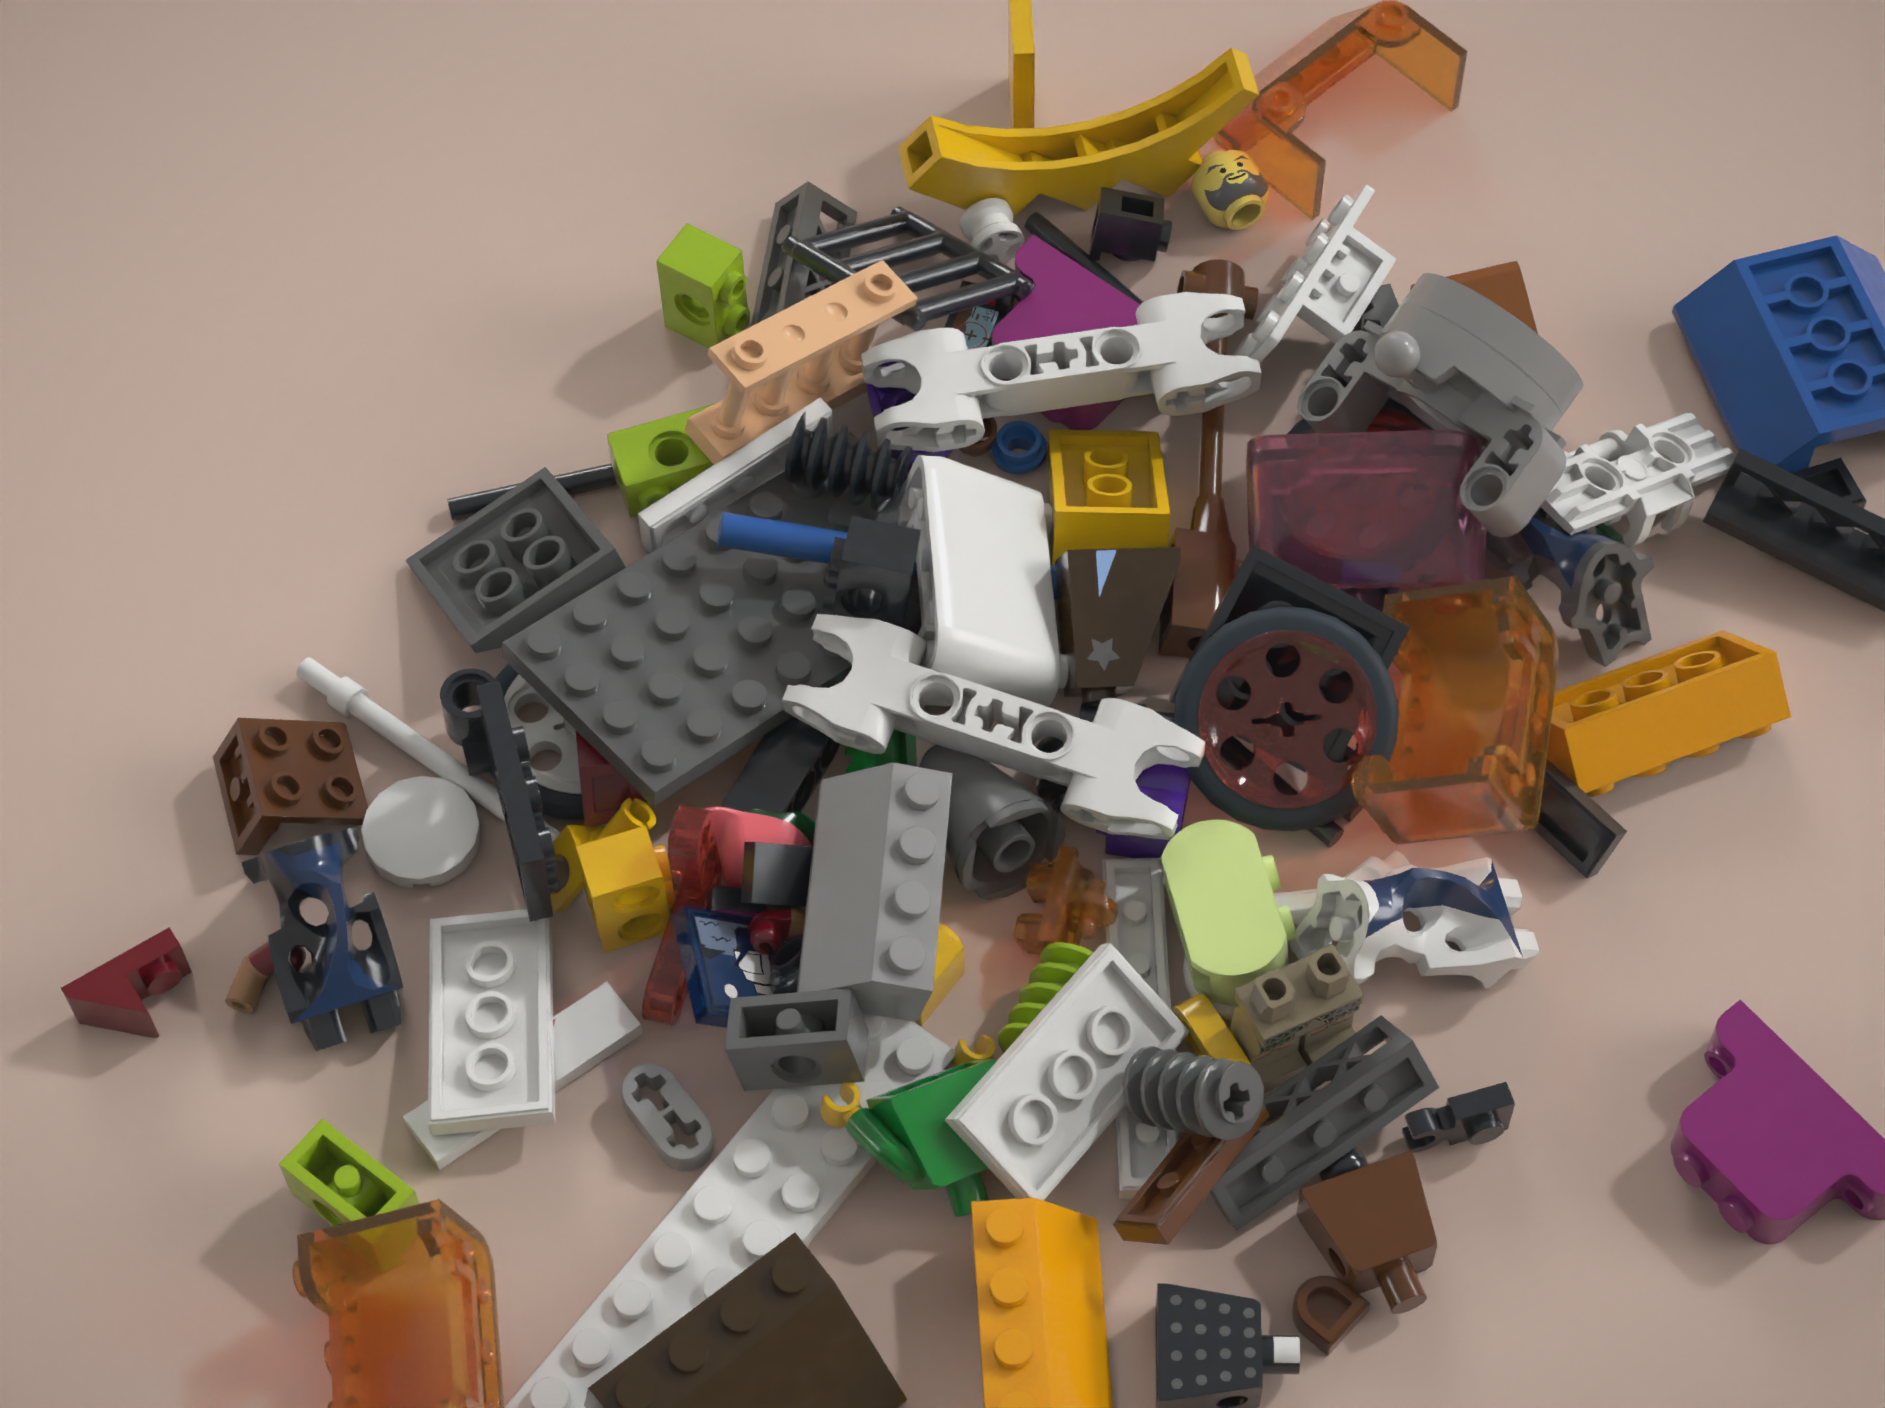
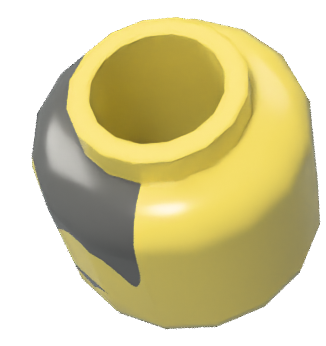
[1191,150,1270,230]

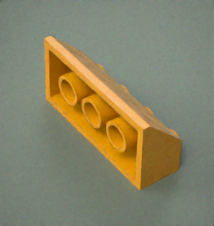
[1516,630,1791,797]
[971,1198,1113,1408]

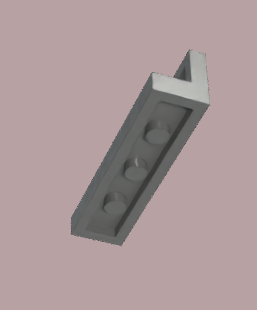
[751,181,857,326]
[1210,1015,1440,1231]

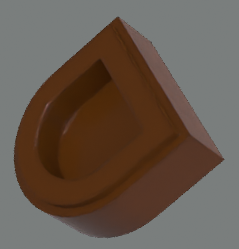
[1292,1275,1370,1356]

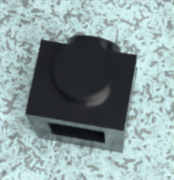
[1089,187,1172,262]

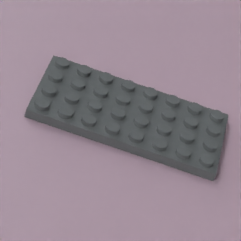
[502,432,922,807]

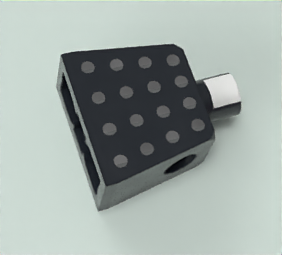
[1155,1283,1300,1408]

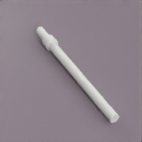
[296,657,566,862]

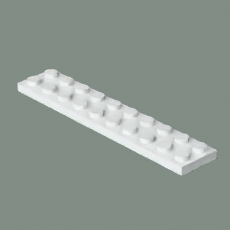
[504,1013,955,1408]

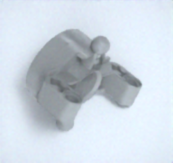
[1297,273,1583,537]

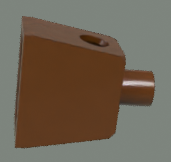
[1296,1151,1437,1314]

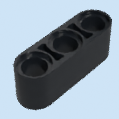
[720,716,840,814]

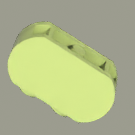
[1161,820,1297,1005]

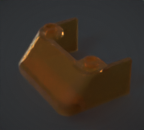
[1212,1,1467,220]

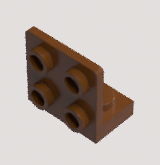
[213,717,368,855]

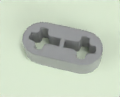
[622,1063,714,1171]

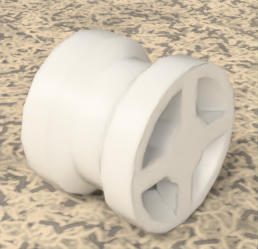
[960,198,1024,263]

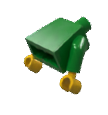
[821,1035,996,1217]

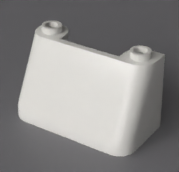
[896,455,1068,707]

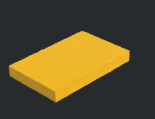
[1008,0,1035,129]

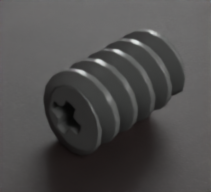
[1122,1046,1264,1141]

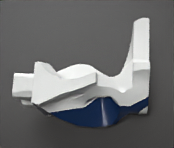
[1289,857,1539,989]

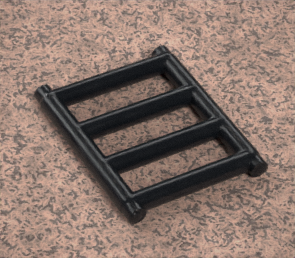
[783,206,1034,331]

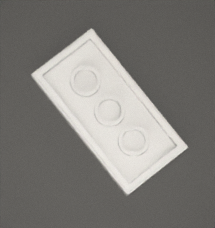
[428,909,555,1136]
[945,943,1190,1201]

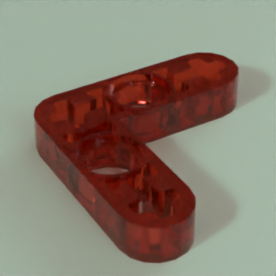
[642,804,722,1026]

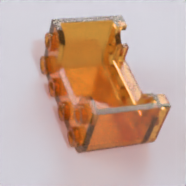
[1352,576,1559,845]
[292,1199,504,1408]

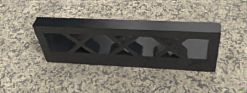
[1702,448,1885,612]

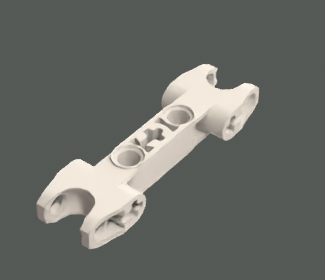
[861,292,1262,452]
[782,614,1205,840]

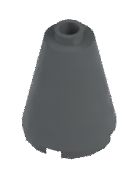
[919,744,1065,900]

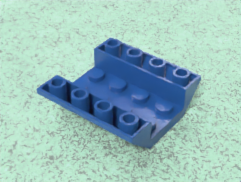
[1672,235,1885,483]

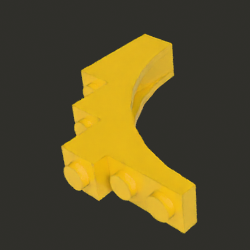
[898,47,1259,218]

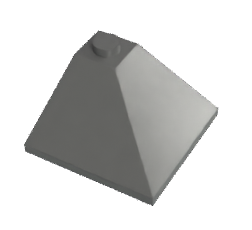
[405,467,626,653]

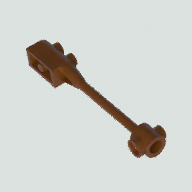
[1159,259,1258,658]

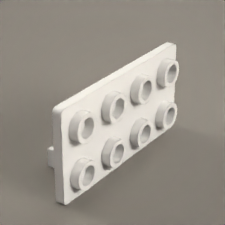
[1228,184,1397,382]

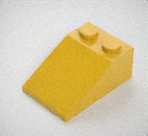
[1048,429,1170,565]

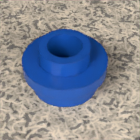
[991,421,1047,475]

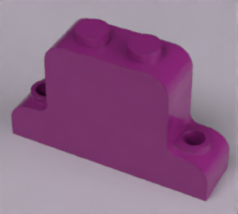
[992,234,1140,430]
[1670,1000,1885,1244]

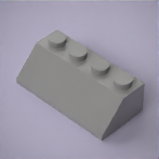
[797,762,953,1022]

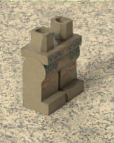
[1230,945,1364,1093]

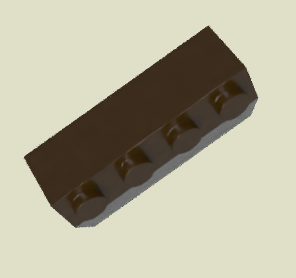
[584,1232,907,1408]

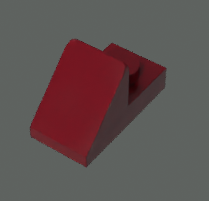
[61,927,192,1038]

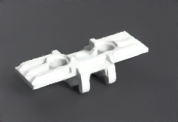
[1540,413,1735,547]

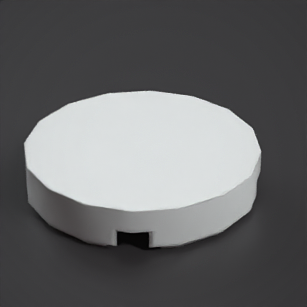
[361,776,481,888]

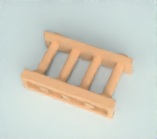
[685,260,918,465]

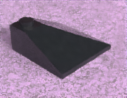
[1169,544,1410,784]

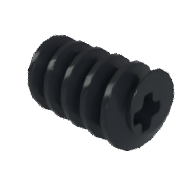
[785,412,912,512]

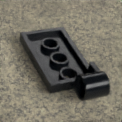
[440,668,561,922]

